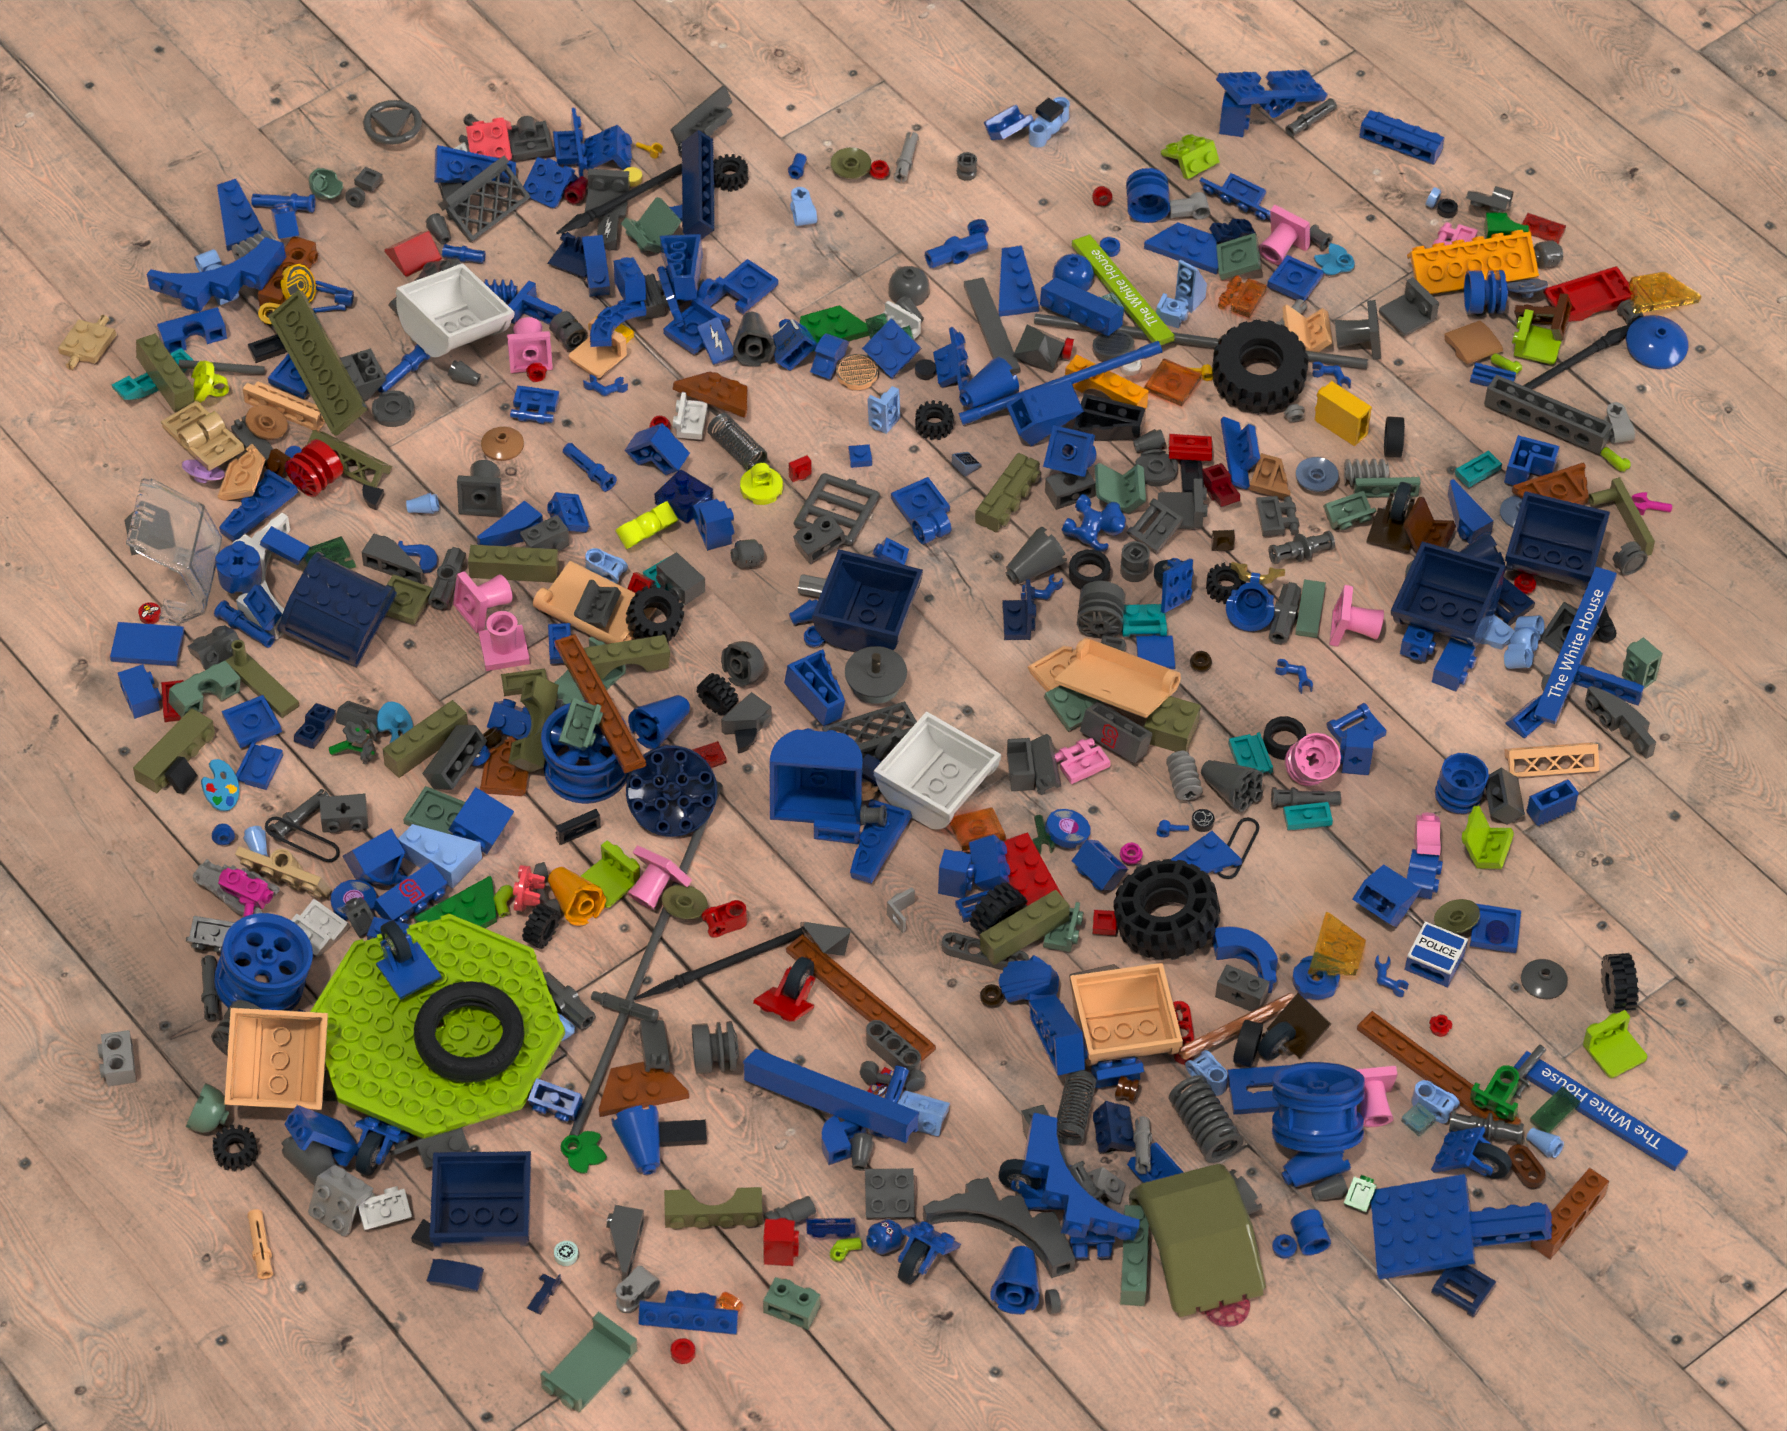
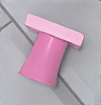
[1259,205,1310,265]
[507,317,553,373]
[453,571,512,633]
[1329,585,1384,647]
[479,611,530,671]
[627,845,692,910]
[1355,1066,1398,1127]

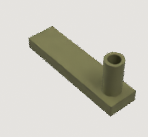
[1589,477,1655,556]
[226,640,299,718]

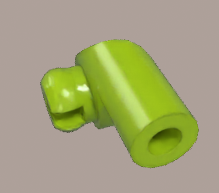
[1491,353,1522,375]
[1601,447,1631,472]
[494,885,514,917]
[830,1237,861,1262]

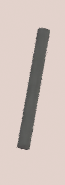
[179,360,265,375]

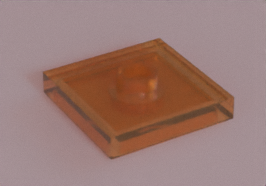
[1144,358,1201,406]
[949,807,1006,851]

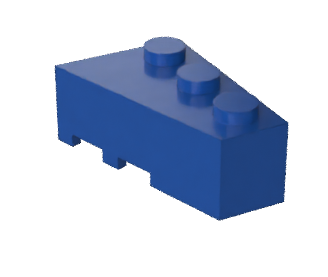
[784,649,845,726]

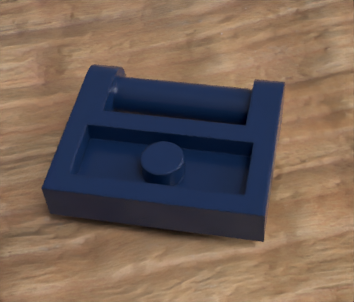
[1495,577,1535,626]
[1431,1265,1497,1318]

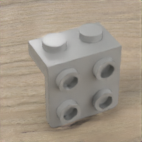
[308,1164,373,1236]

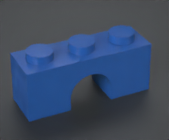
[157,307,227,353]

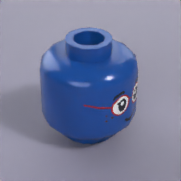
[866,1219,904,1255]

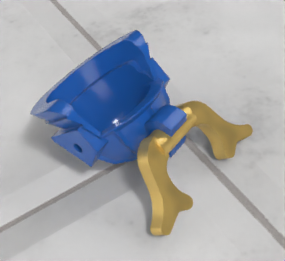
[1226,562,1285,631]

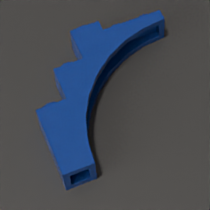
[146,237,286,312]
[1021,1113,1140,1241]

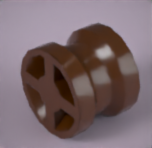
[1115,1076,1140,1103]

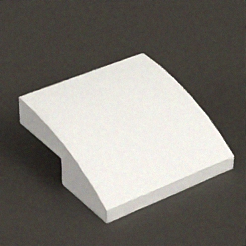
[291,899,350,957]

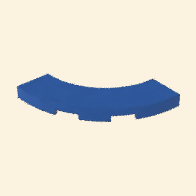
[590,300,646,347]

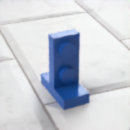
[508,280,563,325]

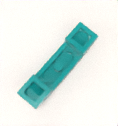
[112,348,194,400]

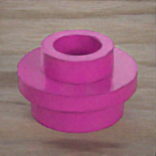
[1120,842,1143,865]

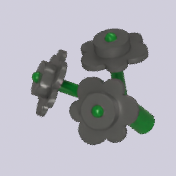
[329,719,378,765]

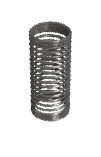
[707,413,768,471]
[1057,1070,1096,1145]

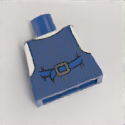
[772,319,818,371]

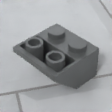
[340,348,386,402]

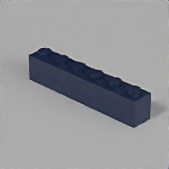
[682,130,715,240]

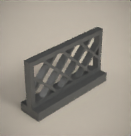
[438,155,531,242]
[822,701,917,759]

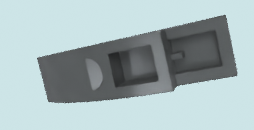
[1585,686,1656,759]

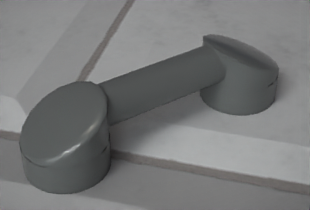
[533,862,561,916]
[860,1061,926,1092]

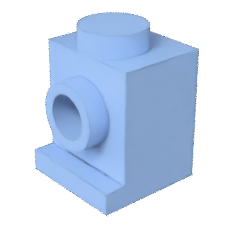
[1156,293,1189,328]

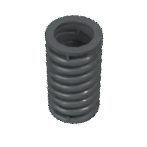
[1168,1075,1244,1163]

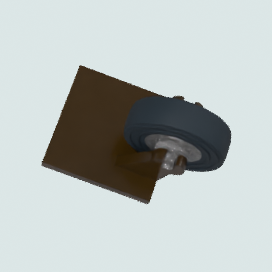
[1366,482,1416,553]
[1257,993,1332,1061]

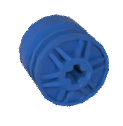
[1126,168,1170,223]
[1464,270,1508,314]
[1435,753,1489,814]

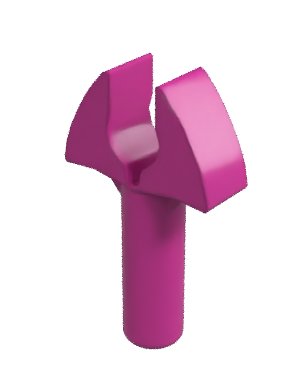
[1632,492,1672,516]

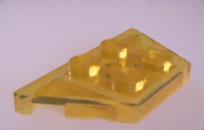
[1629,272,1702,314]
[1307,912,1366,976]

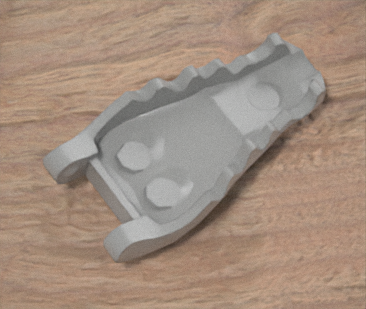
[193,859,280,916]

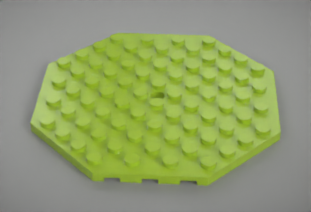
[310,914,565,1139]

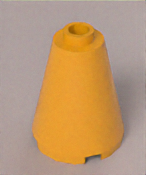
[548,867,606,926]

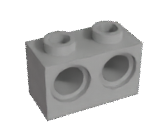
[97,1030,136,1087]

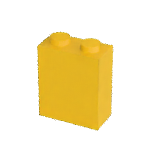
[1314,381,1372,447]

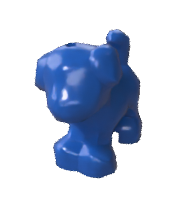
[1062,494,1126,552]

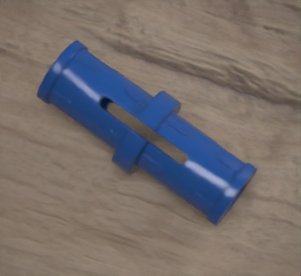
[442,244,486,264]

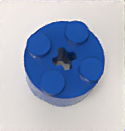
[215,541,262,594]

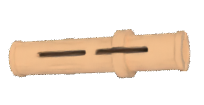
[247,1209,273,1279]

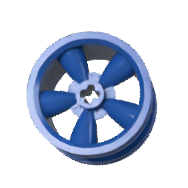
[541,701,629,804]
[1272,1062,1365,1153]

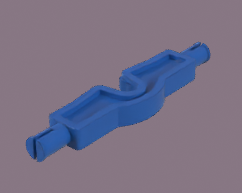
[657,266,684,327]

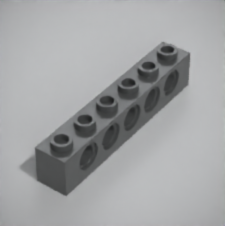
[1484,375,1612,454]

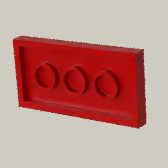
[1004,832,1064,906]

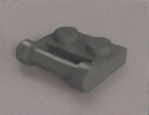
[1126,498,1184,554]

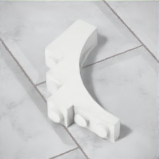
[232,513,290,640]

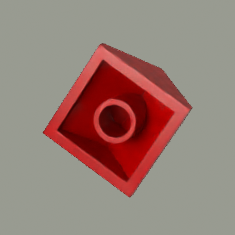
[384,231,441,277]

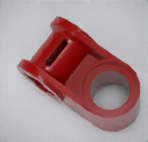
[701,900,748,938]

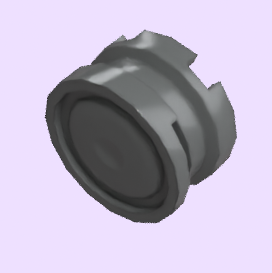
[1613,541,1648,575]

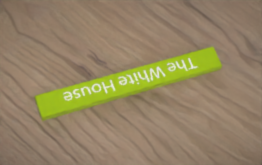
[1072,234,1175,345]

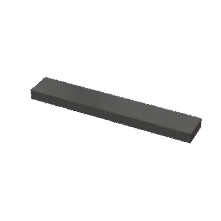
[964,277,1020,374]

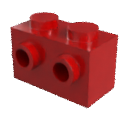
[763,1218,799,1266]

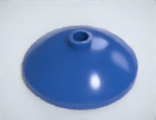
[1626,315,1689,369]

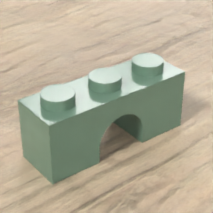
[168,661,241,718]

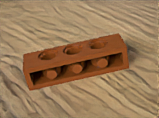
[258,236,319,307]
[1530,1167,1609,1260]

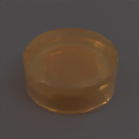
[718,1292,743,1313]

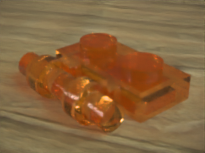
[1217,276,1267,318]

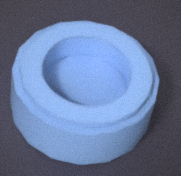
[1425,187,1442,208]

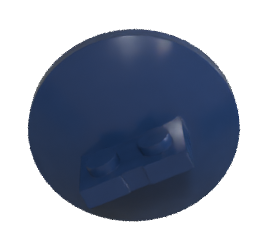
[626,745,717,837]

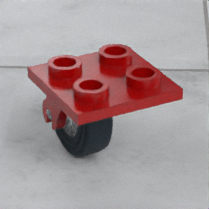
[753,957,815,1022]

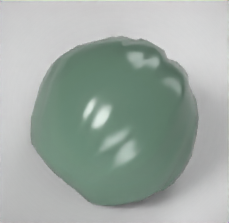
[309,168,343,200]

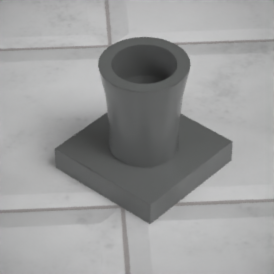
[1335,300,1381,360]
[457,460,503,517]

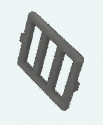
[794,473,880,545]

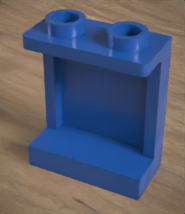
[285,1105,359,1167]

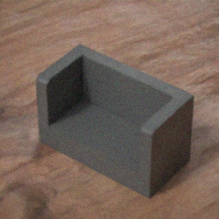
[1007,738,1035,792]

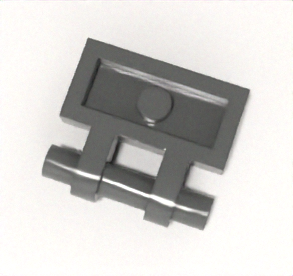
[1256,496,1300,536]

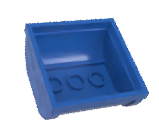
[770,728,863,826]

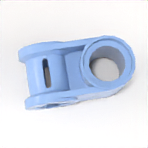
[790,187,817,226]
[585,548,628,584]
[1185,1050,1228,1096]
[1411,1080,1459,1123]

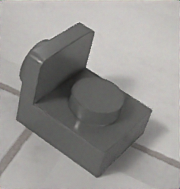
[341,897,374,937]

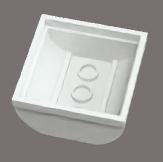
[396,263,515,357]
[874,711,1001,829]

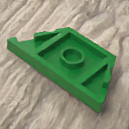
[800,305,873,352]
[414,876,497,928]

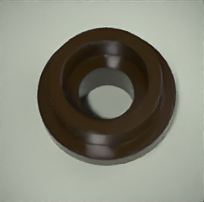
[1190,651,1212,672]
[483,727,504,747]
[980,984,1003,1007]

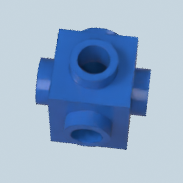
[1400,624,1436,662]

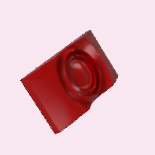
[1543,266,1637,322]

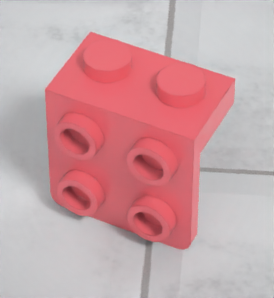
[466,117,512,161]

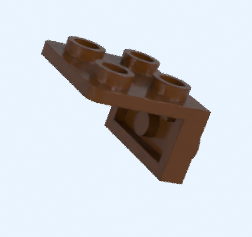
[1404,497,1456,554]

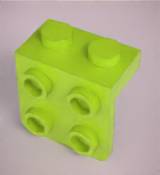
[1161,134,1220,179]
[1512,309,1561,365]
[1462,806,1514,869]
[581,840,640,908]
[1583,1010,1647,1078]

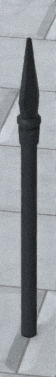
[556,164,682,234]
[1523,323,1632,390]
[634,928,804,1000]

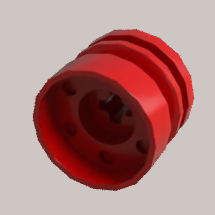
[285,439,343,497]

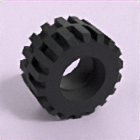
[626,585,684,643]

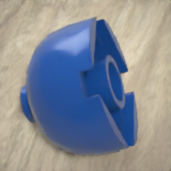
[1052,253,1094,291]

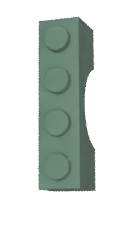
[1120,1205,1149,1306]

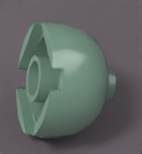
[186,1083,229,1133]

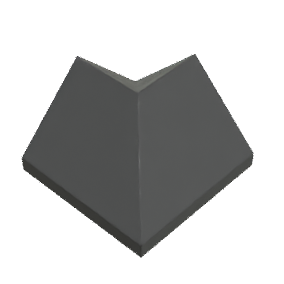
[1013,324,1065,373]
[1540,602,1599,653]
[800,922,851,956]

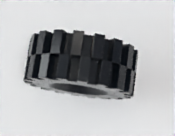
[969,882,1028,934]
[1601,953,1639,1013]

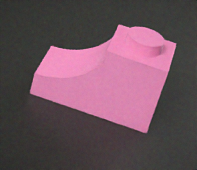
[1414,812,1441,855]

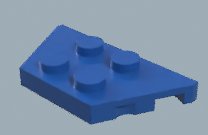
[1144,222,1218,275]

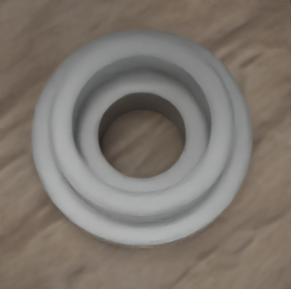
[1284,404,1305,422]

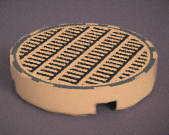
[836,354,878,390]

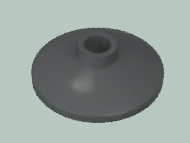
[1521,959,1568,999]

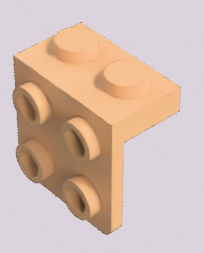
[1282,304,1333,352]
[569,318,627,378]

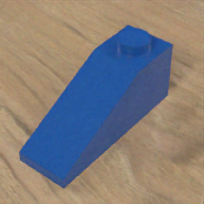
[582,235,610,297]
[1447,479,1494,544]
[477,500,543,546]

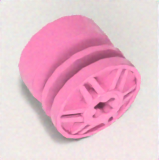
[1285,733,1341,786]

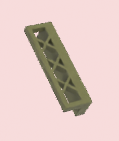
[307,430,393,488]

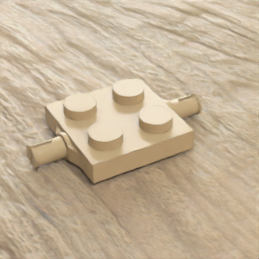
[58,314,117,370]

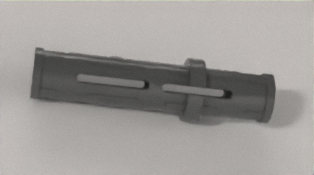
[1285,98,1337,137]
[201,955,220,1021]

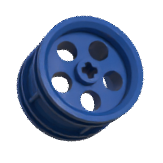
[214,913,313,1011]

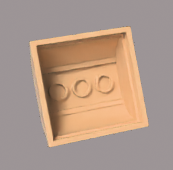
[1070,963,1183,1066]
[224,1008,328,1110]

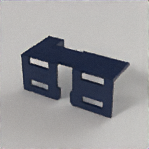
[527,1273,561,1315]

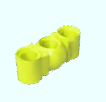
[615,501,679,549]

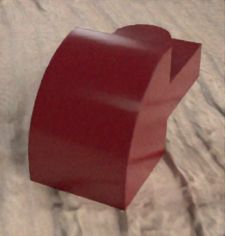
[1202,463,1240,507]

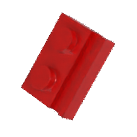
[1168,434,1212,461]

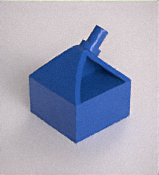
[342,828,408,886]

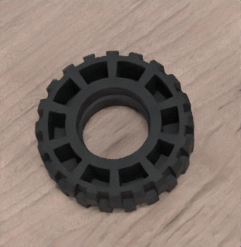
[1212,320,1308,414]
[1113,859,1221,960]

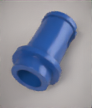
[788,153,807,179]

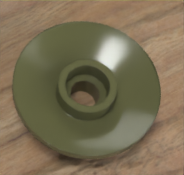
[831,147,871,179]
[662,885,708,919]
[1434,899,1480,934]

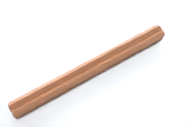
[1179,993,1294,1060]

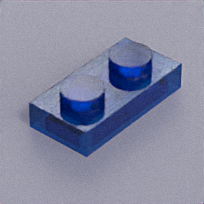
[806,1218,856,1238]

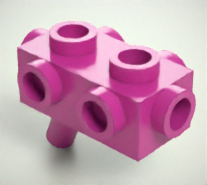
[218,868,274,917]

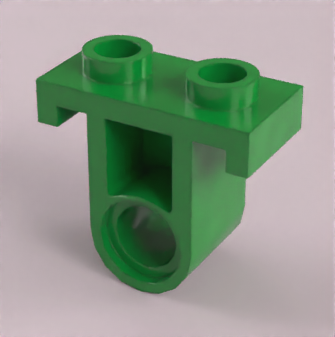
[1470,1065,1519,1121]

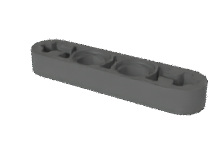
[941,932,1029,970]

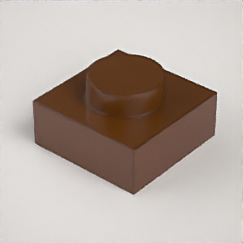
[266,448,290,478]

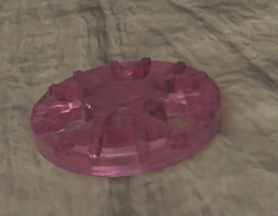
[1205,1294,1250,1327]

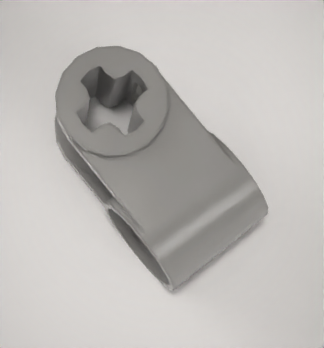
[1604,402,1635,444]
[616,1266,660,1313]

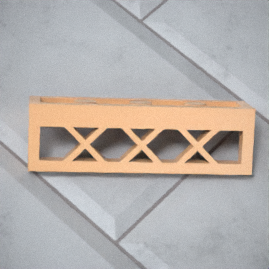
[243,381,325,431]
[1504,742,1599,777]

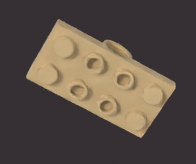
[161,401,245,471]
[235,846,332,899]

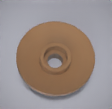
[245,405,288,440]
[481,426,524,461]

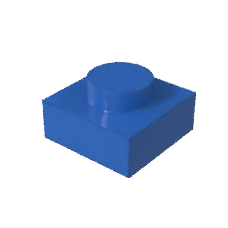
[848,444,872,468]

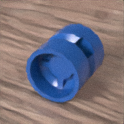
[911,507,951,545]
[1290,1209,1331,1255]

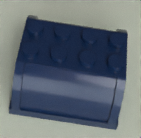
[1505,491,1610,590]
[1390,542,1506,646]
[812,549,923,652]
[277,552,397,668]
[430,1151,531,1248]

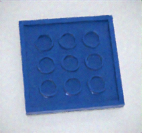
[1371,1174,1475,1280]

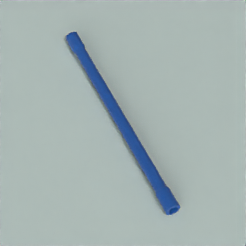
[958,341,1163,425]

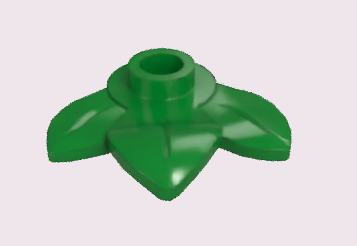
[560,1131,607,1174]

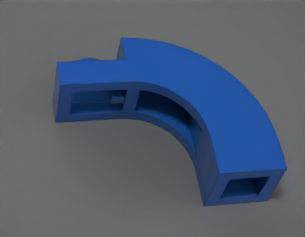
[1212,927,1278,993]

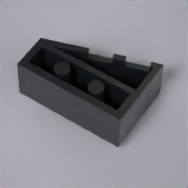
[1073,393,1146,441]

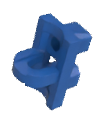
[1069,1231,1115,1260]

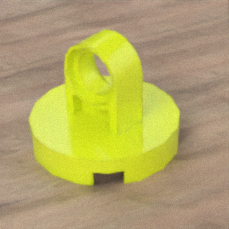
[191,360,229,403]
[740,463,783,505]

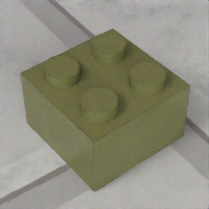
[1144,696,1201,752]

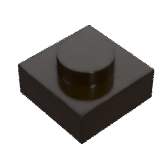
[1211,530,1235,551]

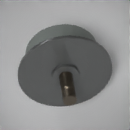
[845,646,907,704]

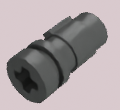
[763,1196,816,1224]

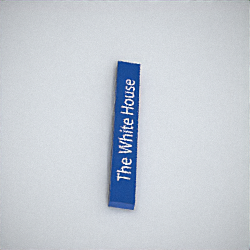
[1534,567,1617,725]
[1514,1051,1688,1171]

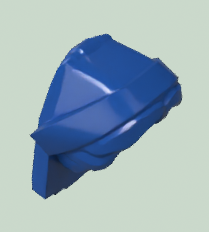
[999,955,1059,1003]

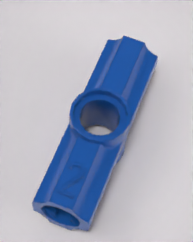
[925,232,988,268]

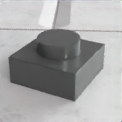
[354,167,383,192]

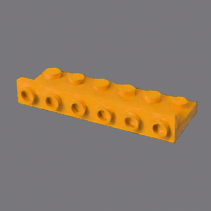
[1407,230,1539,295]

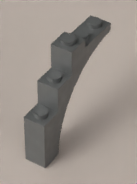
[923,1177,1075,1278]

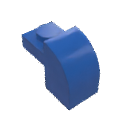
[810,333,850,380]
[822,1115,866,1165]

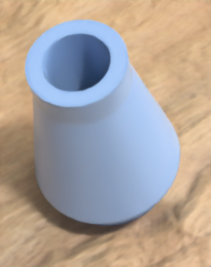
[406,492,439,514]
[243,826,268,857]
[1526,1127,1564,1158]

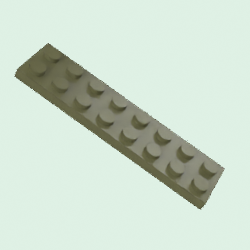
[268,290,368,436]

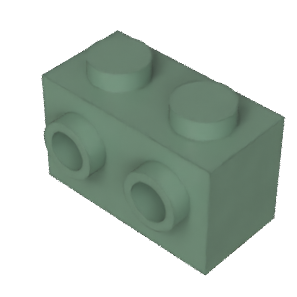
[1622,637,1663,689]
[763,1277,820,1330]

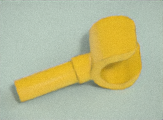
[636,142,663,159]
[1184,364,1213,381]

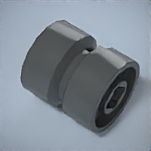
[549,311,588,351]
[1120,541,1150,582]

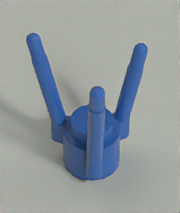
[312,281,354,312]

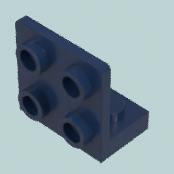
[1002,579,1036,640]

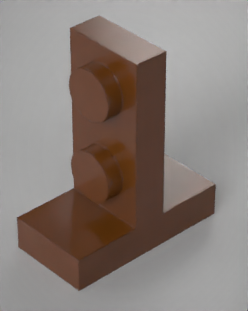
[1514,294,1572,341]

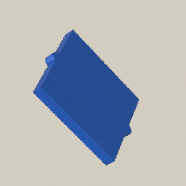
[1136,634,1175,669]

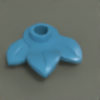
[1314,243,1355,275]

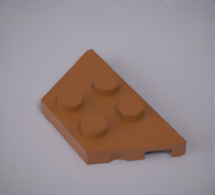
[672,371,747,418]
[1512,462,1589,505]
[598,1062,689,1117]

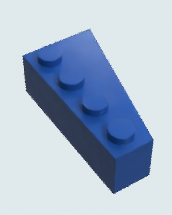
[660,234,703,300]
[1029,995,1088,1076]

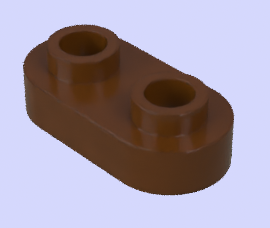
[1508,1144,1546,1188]

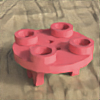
[513,865,545,912]

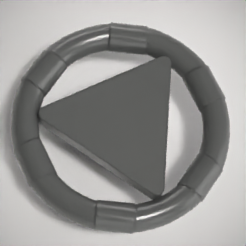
[363,100,422,145]

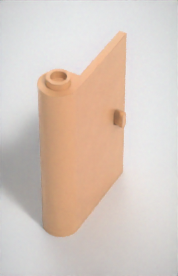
[533,561,657,644]
[1054,638,1181,718]

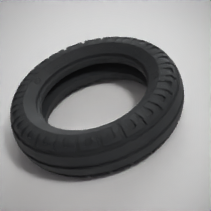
[414,981,524,1083]

